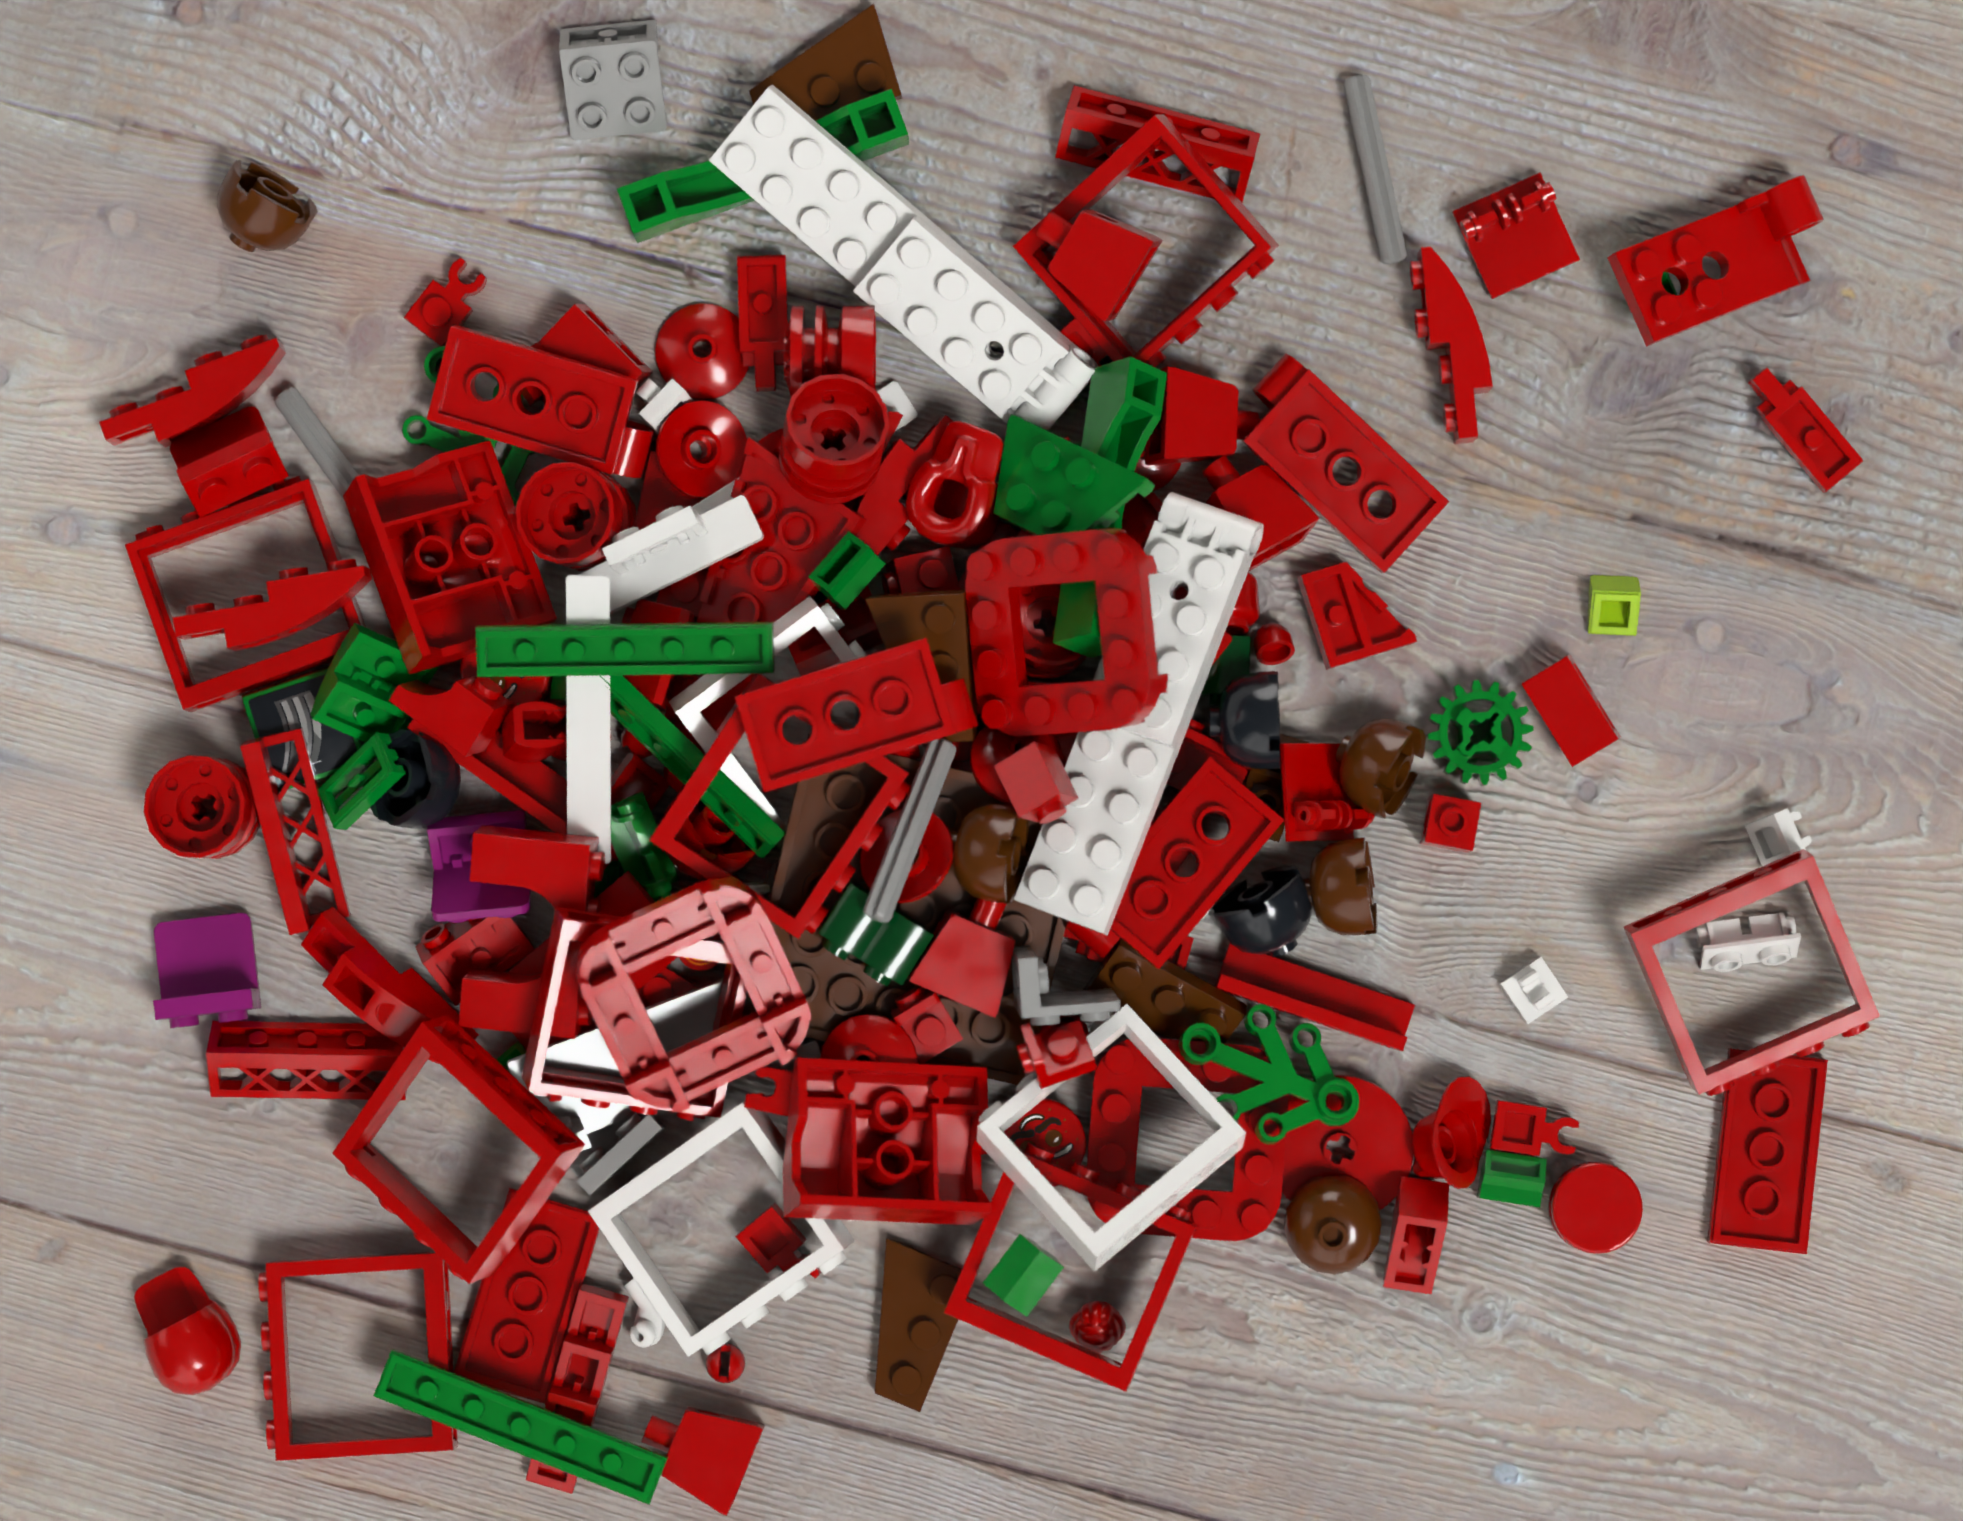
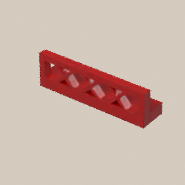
[1055,85,1261,203]
[407,719,567,834]
[240,727,351,935]
[1215,942,1415,1051]
[206,1021,407,1100]

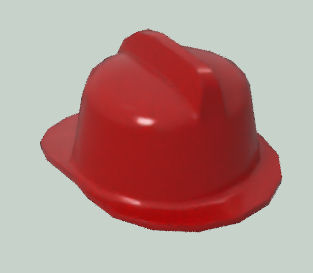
[1412,1076,1491,1189]

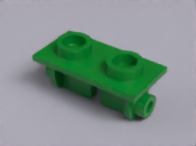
[611,791,679,896]

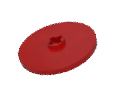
[1282,1075,1414,1210]

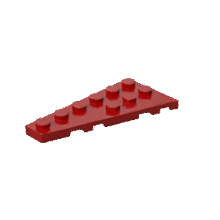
[665,437,867,755]

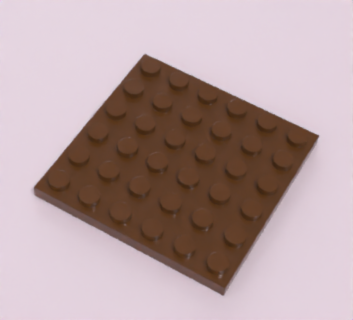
[742,734,1067,1085]

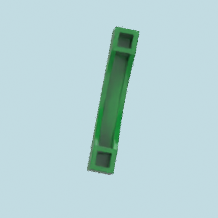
[617,89,909,243]
[1053,356,1167,658]

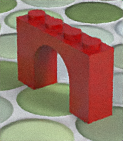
[459,825,605,1039]

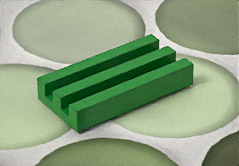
[318,732,406,830]

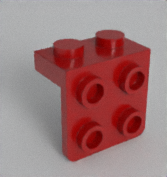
[170,406,289,518]

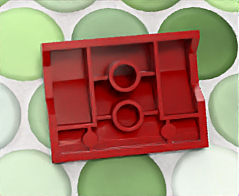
[343,440,557,674]
[783,1057,991,1225]

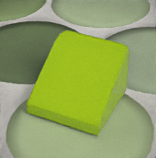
[1587,575,1641,636]

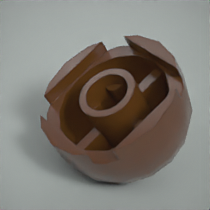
[217,160,318,252]
[1336,719,1426,819]
[950,804,1029,904]
[1303,837,1378,935]
[1284,1174,1382,1275]

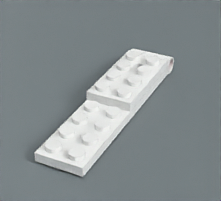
[709,84,1099,431]
[1014,492,1264,936]

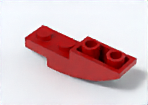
[1410,246,1493,444]
[99,335,286,447]
[853,415,953,556]
[172,559,372,651]
[301,907,479,1065]

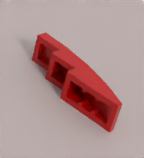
[526,1283,629,1494]

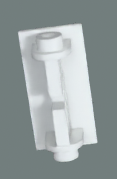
[1696,912,1801,972]

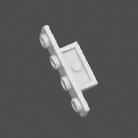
[579,495,764,614]

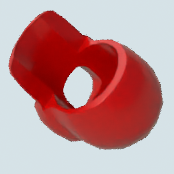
[906,421,1003,549]
[134,1267,241,1395]

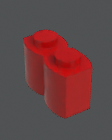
[501,701,611,763]

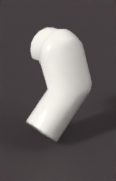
[623,1278,665,1348]

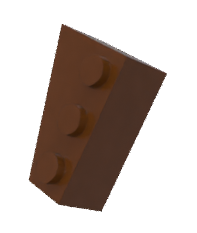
[865,589,979,743]

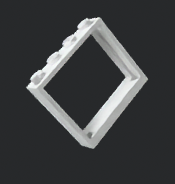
[669,596,925,850]
[977,1004,1246,1272]
[588,1101,855,1357]

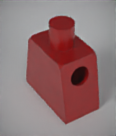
[1036,209,1163,322]
[1145,366,1260,465]
[1203,456,1319,572]
[907,898,1015,1018]
[641,1407,765,1516]

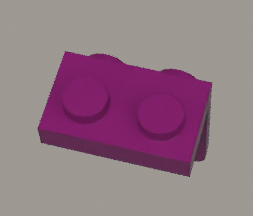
[427,810,531,923]
[153,913,262,1029]

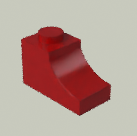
[389,676,514,757]
[1383,1176,1449,1294]

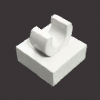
[636,379,693,435]
[1745,808,1812,866]
[1499,957,1568,1024]

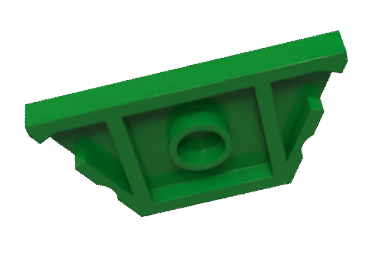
[994,414,1155,536]

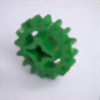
[1426,680,1534,786]

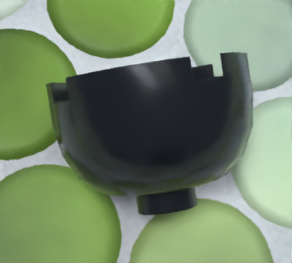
[1210,671,1281,769]
[370,729,461,829]
[1212,866,1312,957]

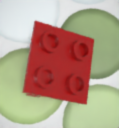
[1452,172,1580,299]
[1280,743,1375,842]

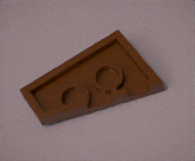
[749,4,902,121]
[1076,938,1247,1043]
[875,1238,962,1412]

